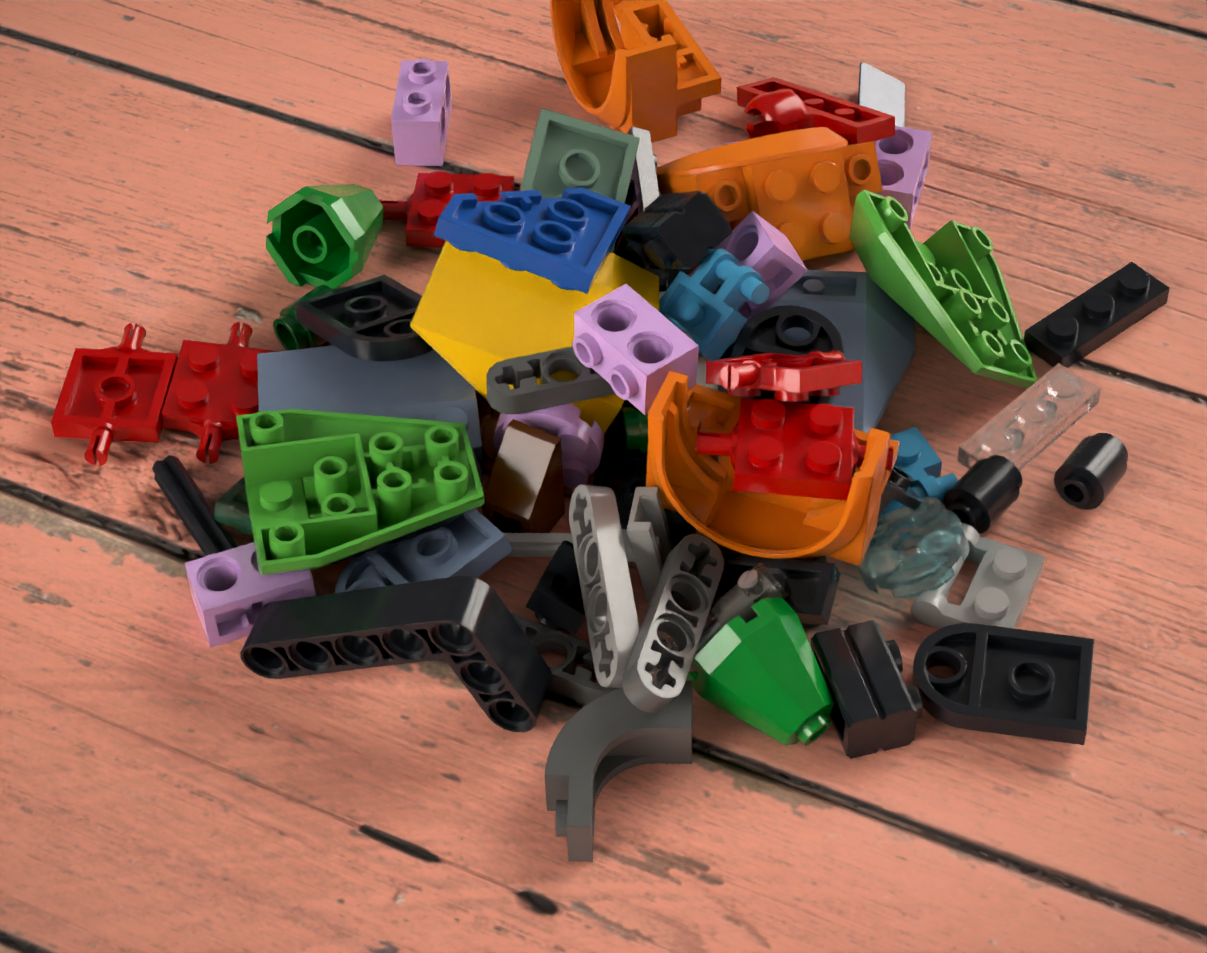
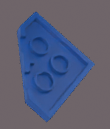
[434,188,631,294]

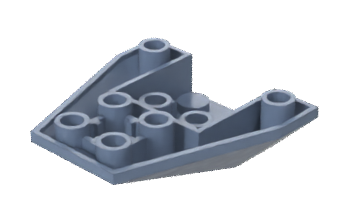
[720,270,915,433]

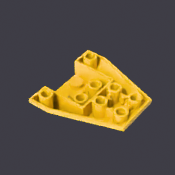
[410,241,659,434]

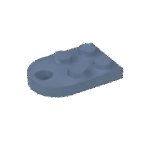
[335,509,513,593]

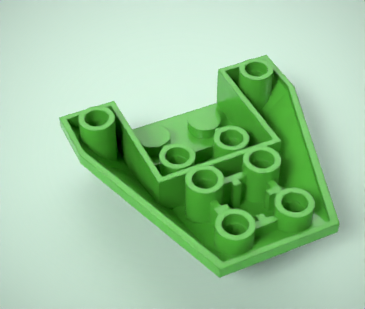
[849,190,1039,389]
[236,409,484,577]

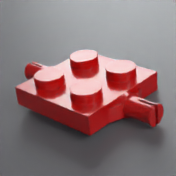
[378,171,515,247]
[162,322,278,464]
[51,323,178,466]
[706,350,862,402]
[696,398,893,501]

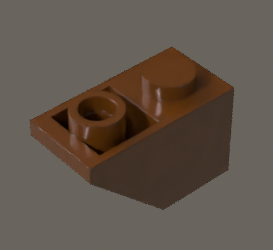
[482,419,565,533]

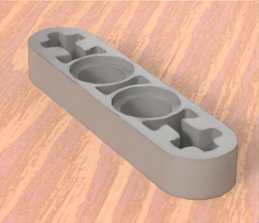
[569,484,640,688]

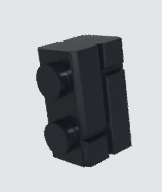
[622,191,731,270]
[811,620,923,759]

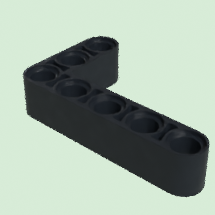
[240,576,553,732]

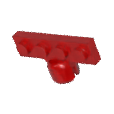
[737,77,895,145]

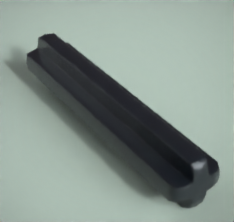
[152,455,238,556]

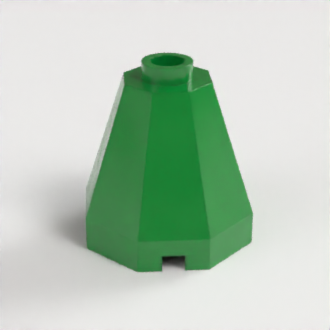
[266,184,384,289]
[686,597,835,746]

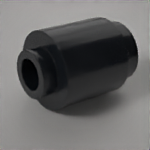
[1054,433,1128,510]
[944,455,1023,534]

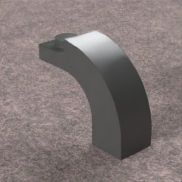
[545,680,692,862]

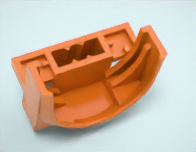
[550,0,721,143]
[656,127,883,275]
[646,371,900,566]

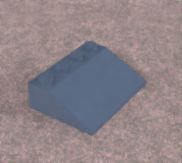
[257,345,484,474]

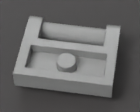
[911,523,1045,629]

